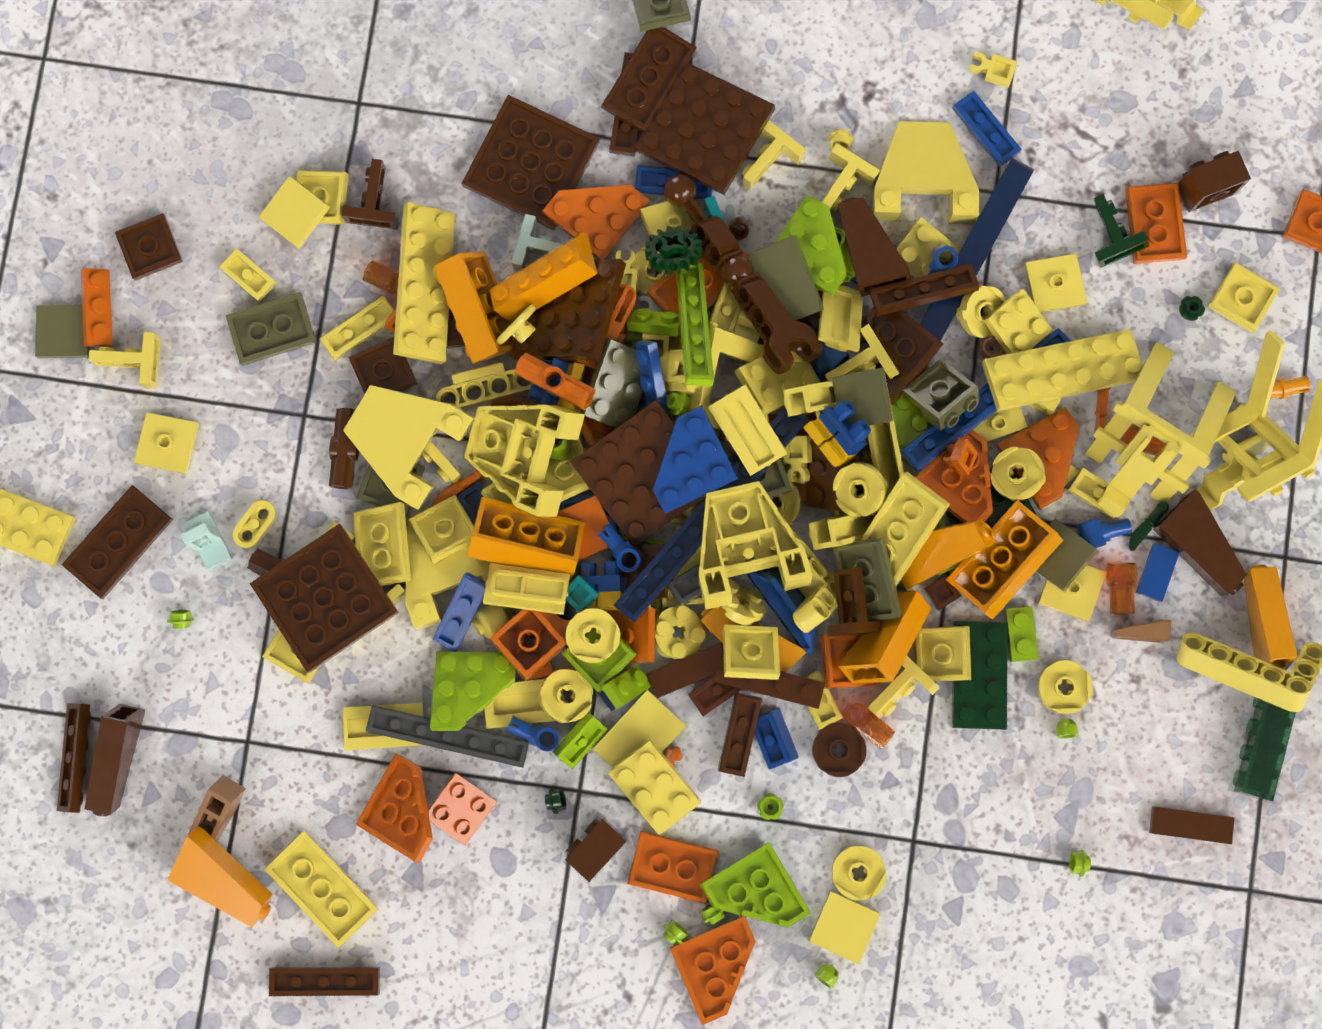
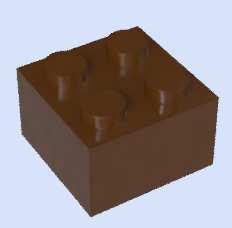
[1178,150,1251,212]
[565,818,627,882]

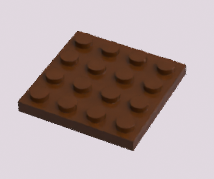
[634,62,775,195]
[461,95,600,230]
[510,259,626,361]
[570,399,706,547]
[249,523,399,673]

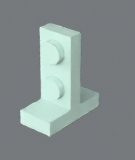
[512,214,566,271]
[180,511,233,571]

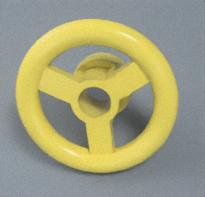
[497,304,536,345]

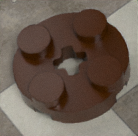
[812,723,867,777]

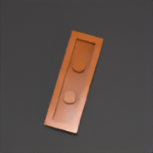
[81,268,113,347]

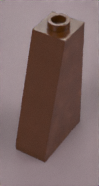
[838,197,911,297]
[1153,489,1247,597]
[84,704,145,817]

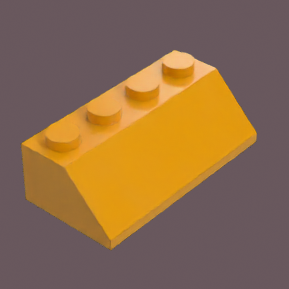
[489,231,598,323]
[434,251,514,364]
[467,497,586,582]
[946,500,1063,620]

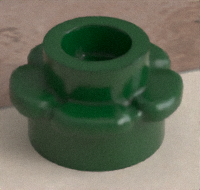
[1179,296,1205,321]
[545,788,566,814]

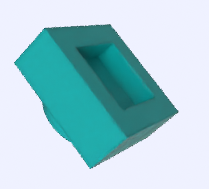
[702,195,724,221]
[566,575,600,612]

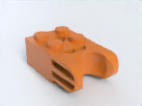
[573,284,637,378]
[490,609,570,681]

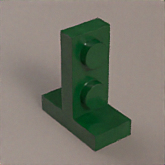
[1094,194,1149,268]

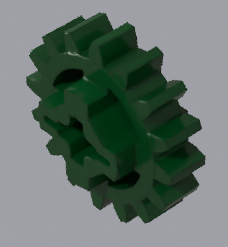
[645,226,702,275]

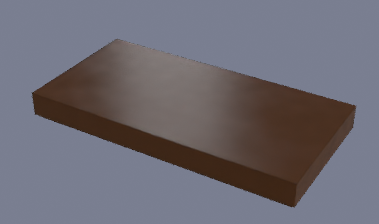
[601,27,697,133]
[62,485,174,599]

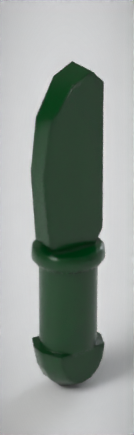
[1129,501,1169,551]

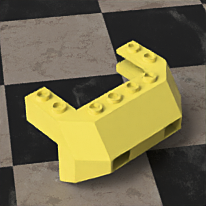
[783,371,904,550]

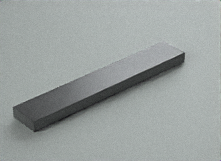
[366,705,529,768]

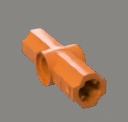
[514,352,596,411]

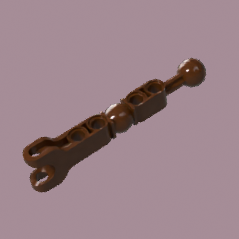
[664,174,823,374]

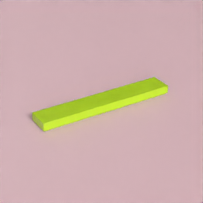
[676,263,714,386]

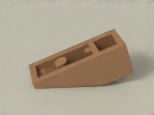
[187,775,246,842]

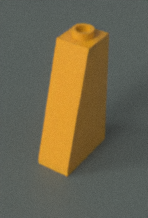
[901,519,995,589]
[1243,564,1298,670]
[838,590,931,684]
[700,606,806,672]
[167,826,273,927]

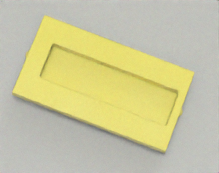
[818,285,863,352]
[708,384,788,476]
[483,563,570,615]
[484,679,565,729]
[343,702,425,751]

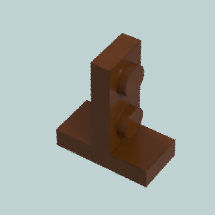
[342,159,398,230]
[827,567,881,636]

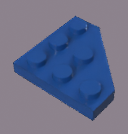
[653,405,738,514]

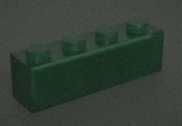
[1233,697,1296,801]

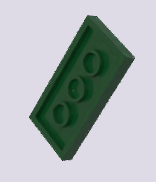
[952,621,1008,730]

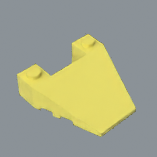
[871,121,979,224]
[343,385,475,510]
[464,405,585,517]
[699,481,812,610]
[405,522,496,630]

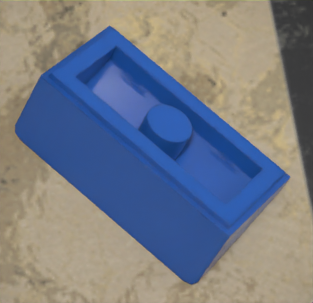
[755,708,799,770]

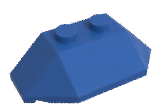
[746,569,817,657]

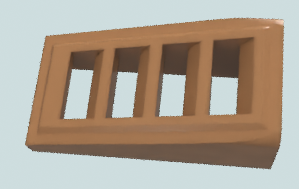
[1111,620,1171,643]

